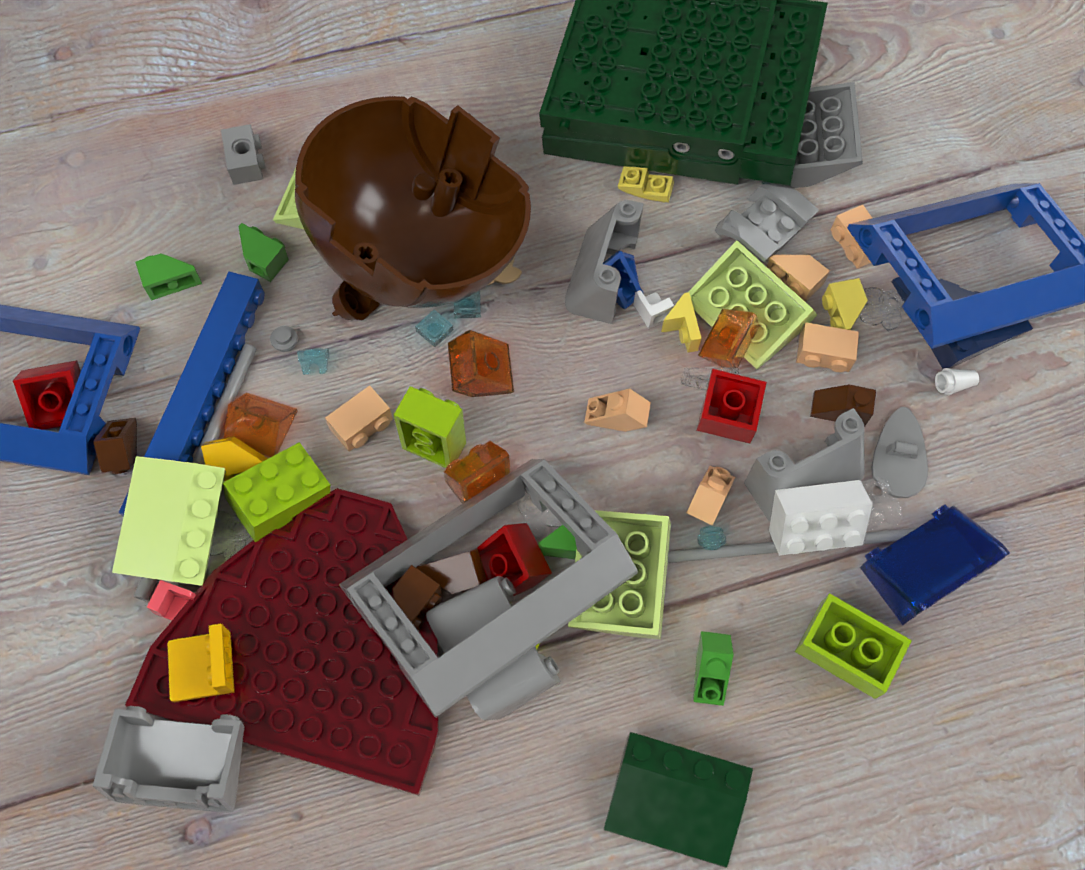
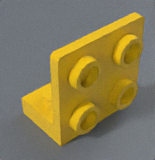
[168,624,234,702]

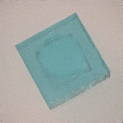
[454,290,481,318]
[415,310,454,347]

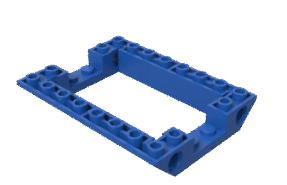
[847,183,1085,349]
[0,305,140,475]

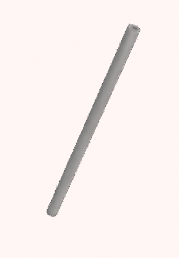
[134,344,257,601]

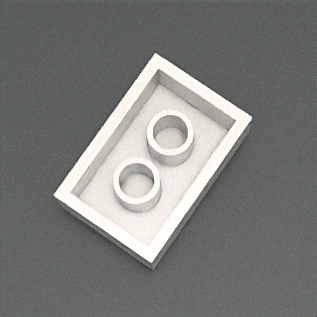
[769,480,873,556]

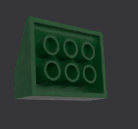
[603,732,753,868]

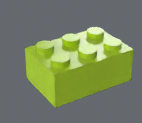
[394,386,466,471]
[223,442,331,542]
[795,593,912,699]

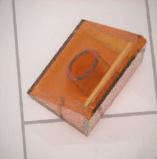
[698,309,760,373]
[224,392,298,457]

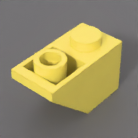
[822,278,868,330]

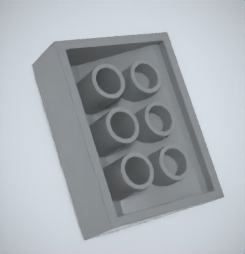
[785,82,863,188]

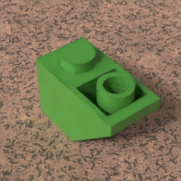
[238,223,289,282]
[693,631,734,706]

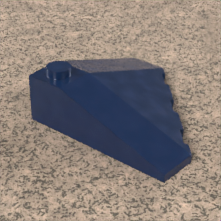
[891,277,1033,369]

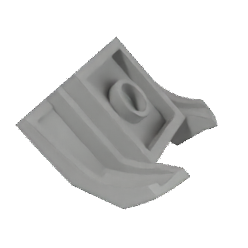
[715,183,819,262]

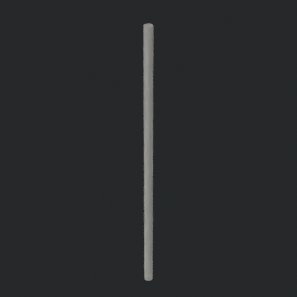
[668,527,925,563]

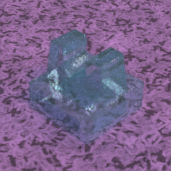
[297,348,330,375]

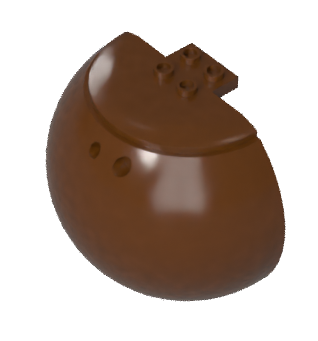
[295,96,531,308]

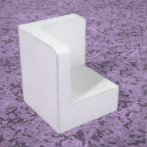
[633,290,674,329]

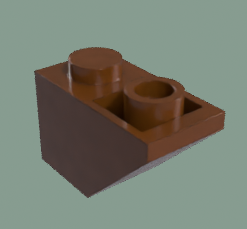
[393,565,442,632]

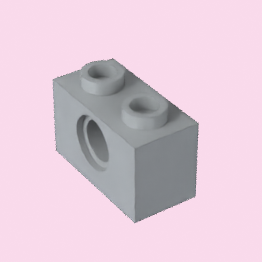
[221,124,266,185]

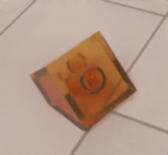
[448,330,514,397]
[443,440,510,504]

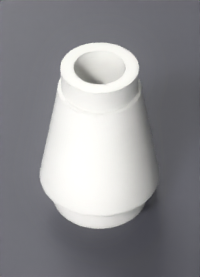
[935,368,979,395]

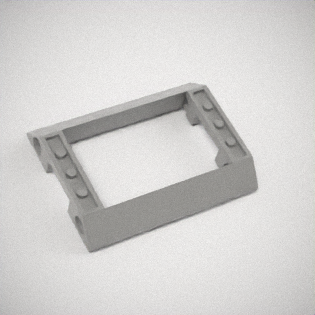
[339,459,638,717]

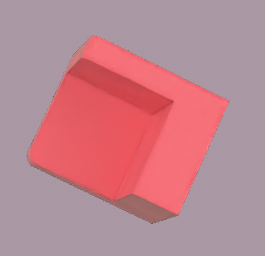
[147,580,196,621]

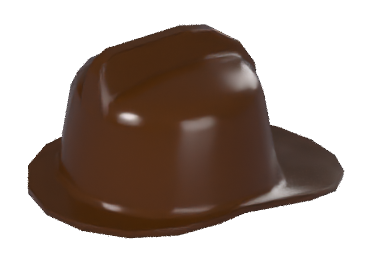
[332,281,380,321]

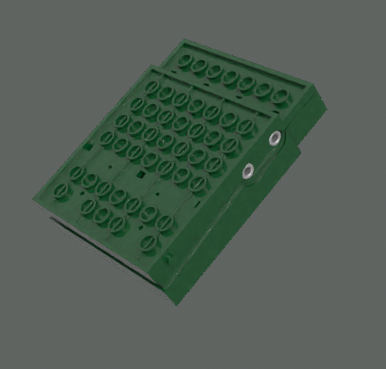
[539,0,828,186]

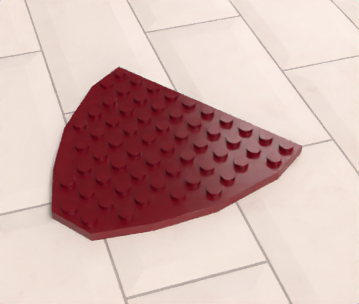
[125,488,439,796]

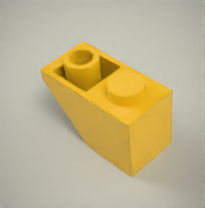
[201,436,268,481]

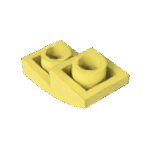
[618,166,674,203]

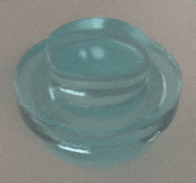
[697,526,726,550]

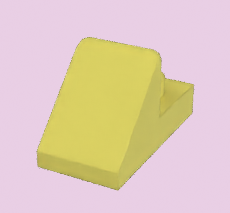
[661,292,702,353]

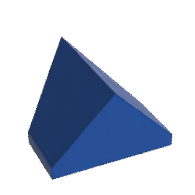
[603,250,644,309]

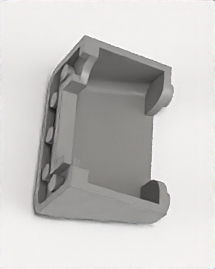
[565,200,644,324]
[744,408,865,521]
[426,576,561,720]
[92,706,244,813]

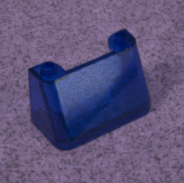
[860,504,1011,625]

